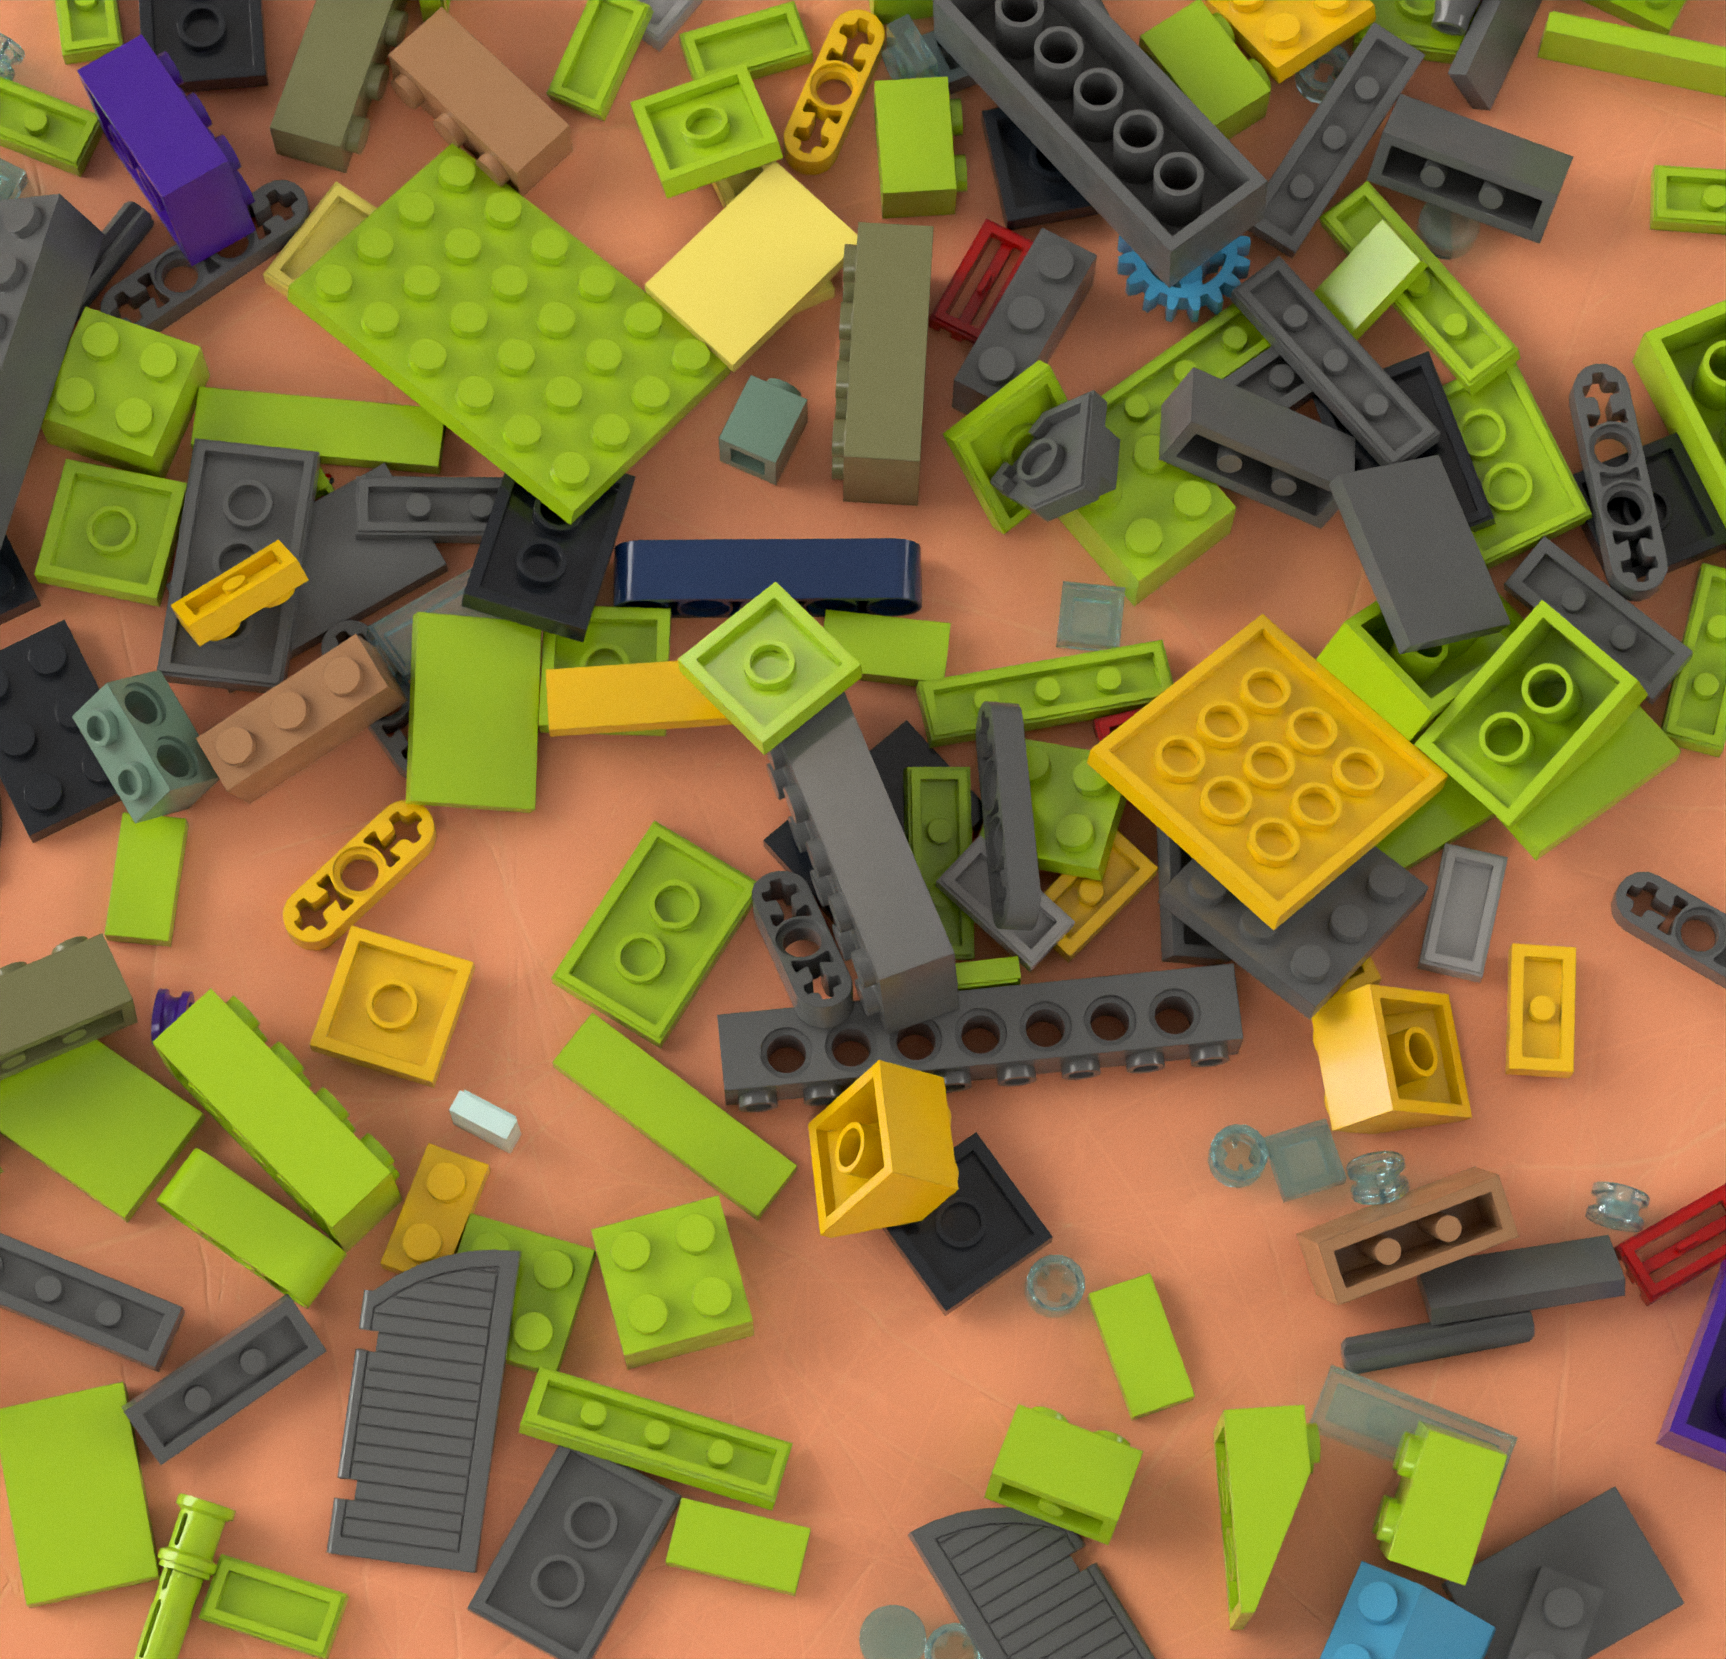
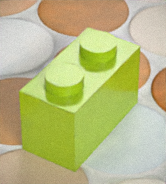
[1139,0,1271,140]
[874,76,967,219]
[984,1404,1143,1545]

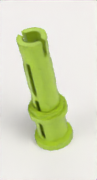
[134,1493,236,1659]

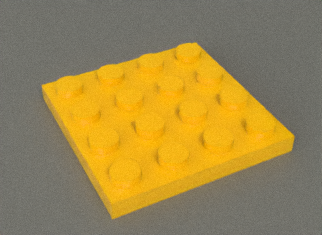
[1087,613,1448,931]

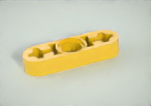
[784,9,885,175]
[283,800,437,951]

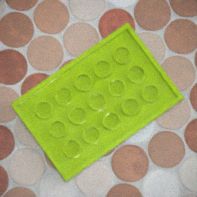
[287,143,731,525]

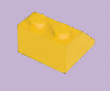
[1312,984,1472,1134]
[808,1060,959,1238]

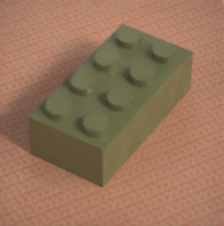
[832,222,934,506]

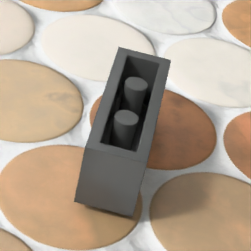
[1367,93,1574,244]
[952,228,1097,415]
[1159,367,1355,529]

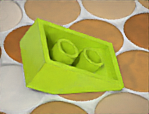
[1316,593,1524,745]
[1414,600,1648,828]
[1213,1405,1320,1630]

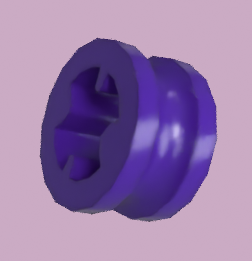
[151,988,195,1046]

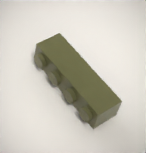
[270,0,408,173]
[0,933,138,1080]

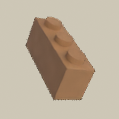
[389,7,573,196]
[196,634,408,803]
[1296,1167,1519,1305]

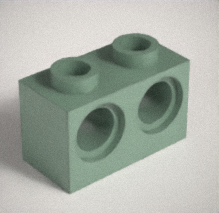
[72,670,220,824]

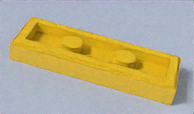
[545,661,733,737]

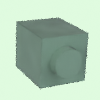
[719,375,808,485]

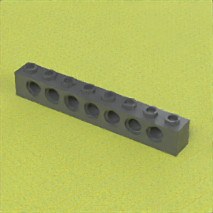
[717,963,1243,1112]

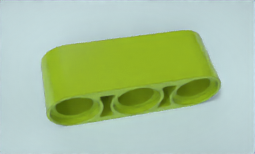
[156,1148,347,1309]

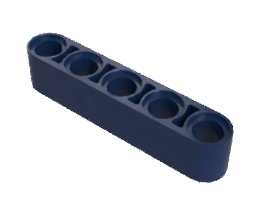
[613,538,922,618]

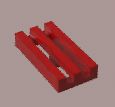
[929,218,1034,347]
[1614,1183,1726,1307]

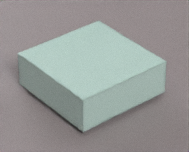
[449,1090,521,1154]

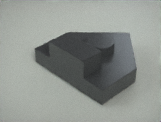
[989,390,1120,522]

